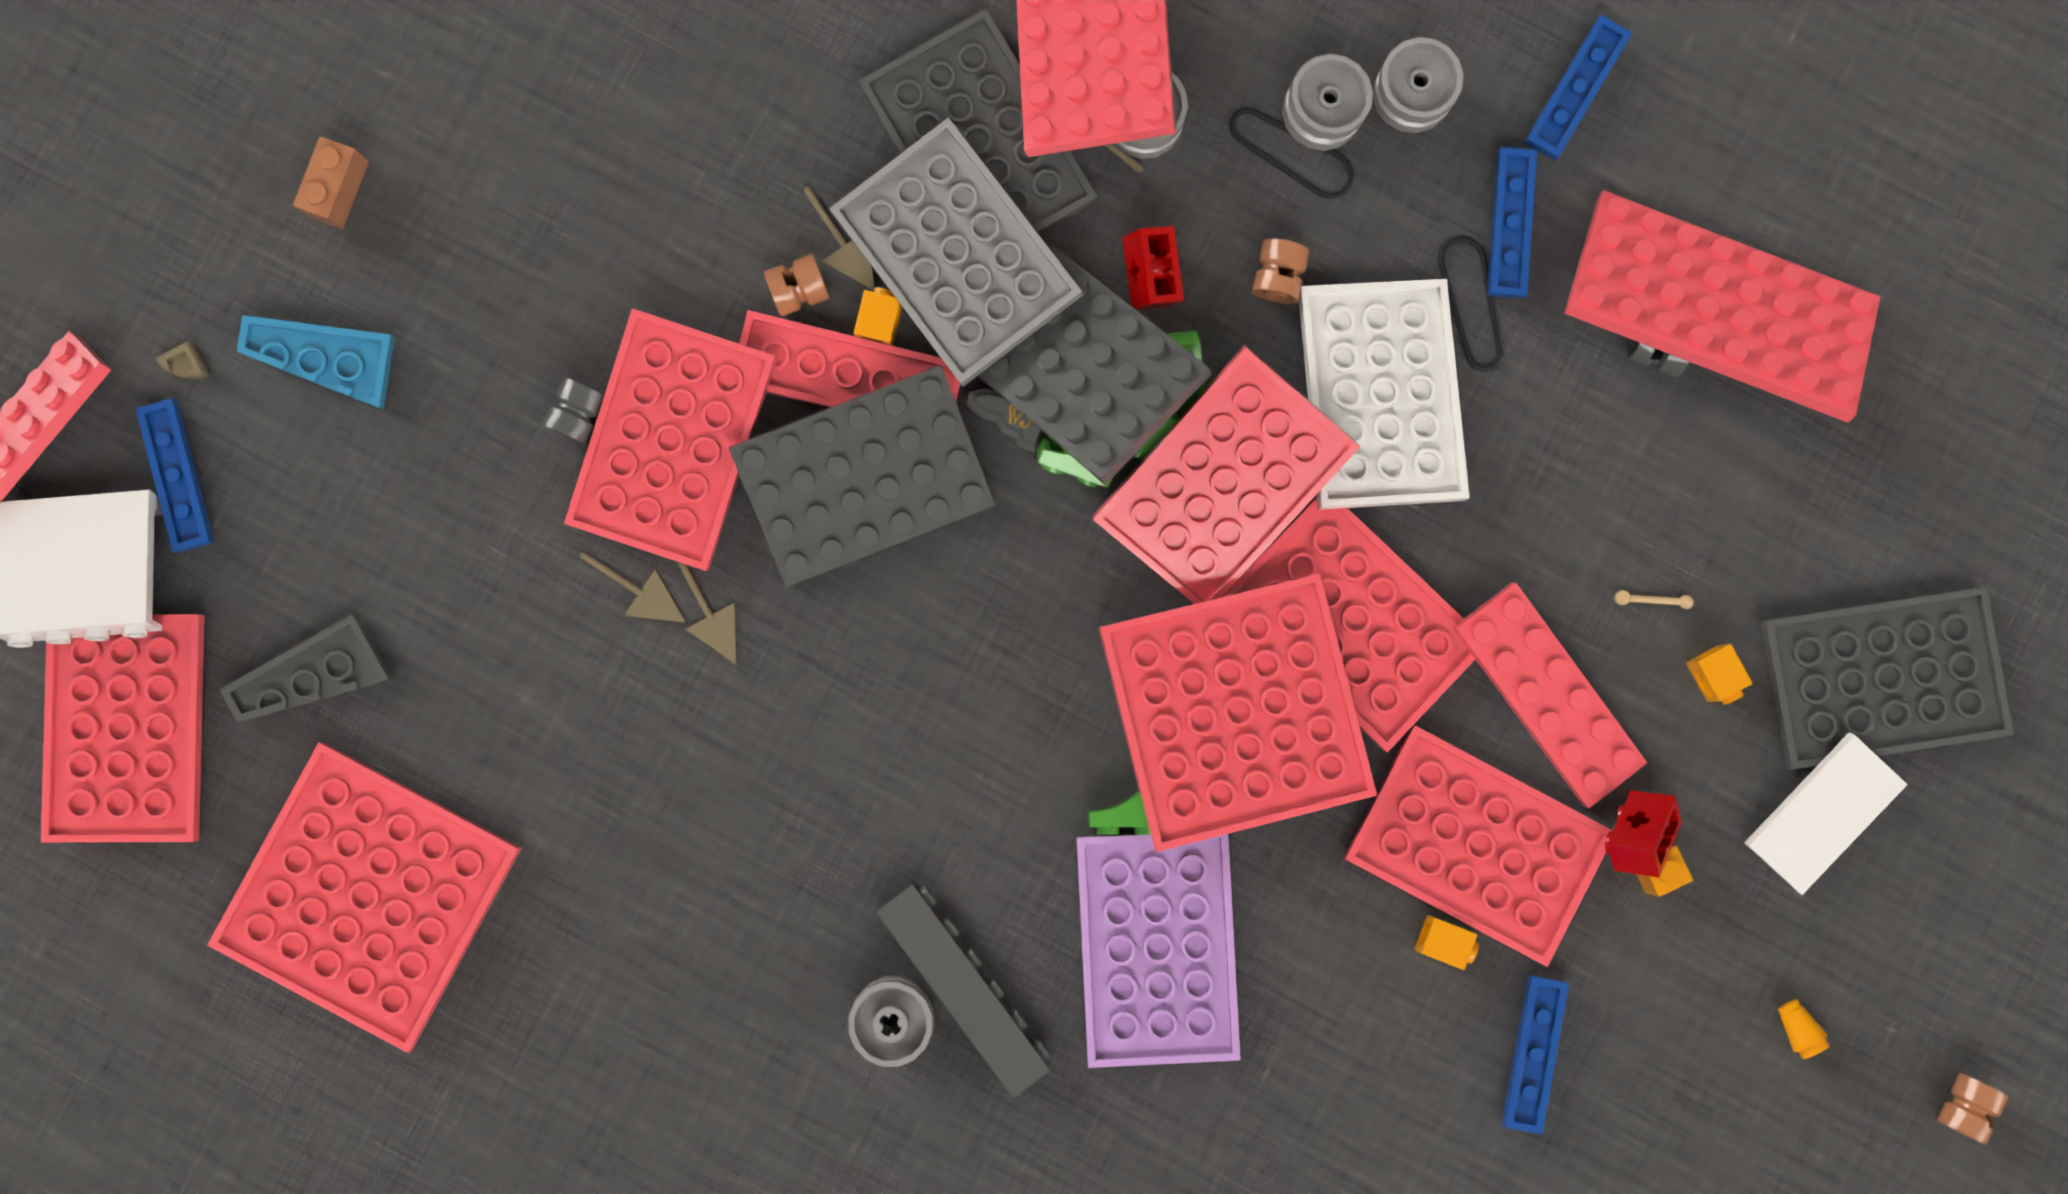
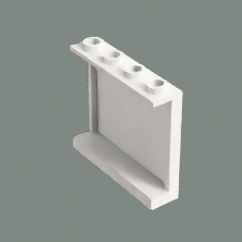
[0,490,163,648]

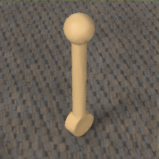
[1614,590,1694,609]

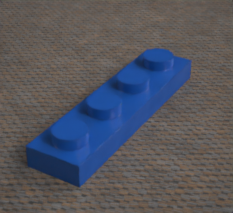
[1523,15,1632,161]
[1487,147,1537,299]
[135,398,215,553]
[1501,974,1569,1135]

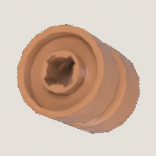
[1252,239,1310,304]
[764,253,830,317]
[1936,1073,2009,1146]

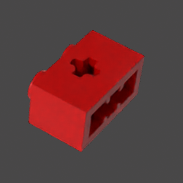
[1122,226,1184,311]
[1605,790,1682,878]

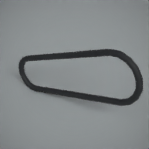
[1230,108,1354,199]
[1438,237,1502,371]

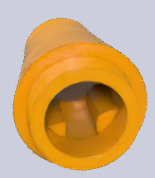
[1777,999,1830,1059]

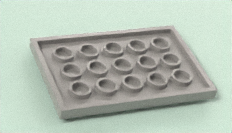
[829,117,1084,386]

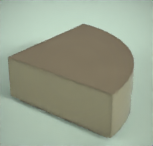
[155,341,210,380]

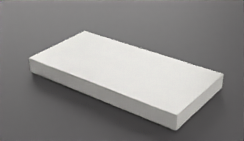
[1744,733,1908,895]

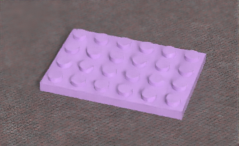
[1076,834,1241,1068]

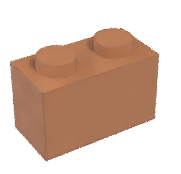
[293,136,369,229]

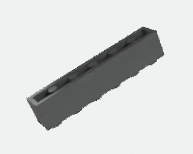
[876,882,1052,1099]

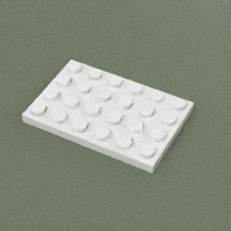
[1299,279,1470,510]

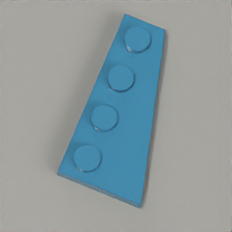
[236,315,395,410]

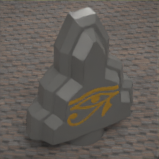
[966,387,1042,453]

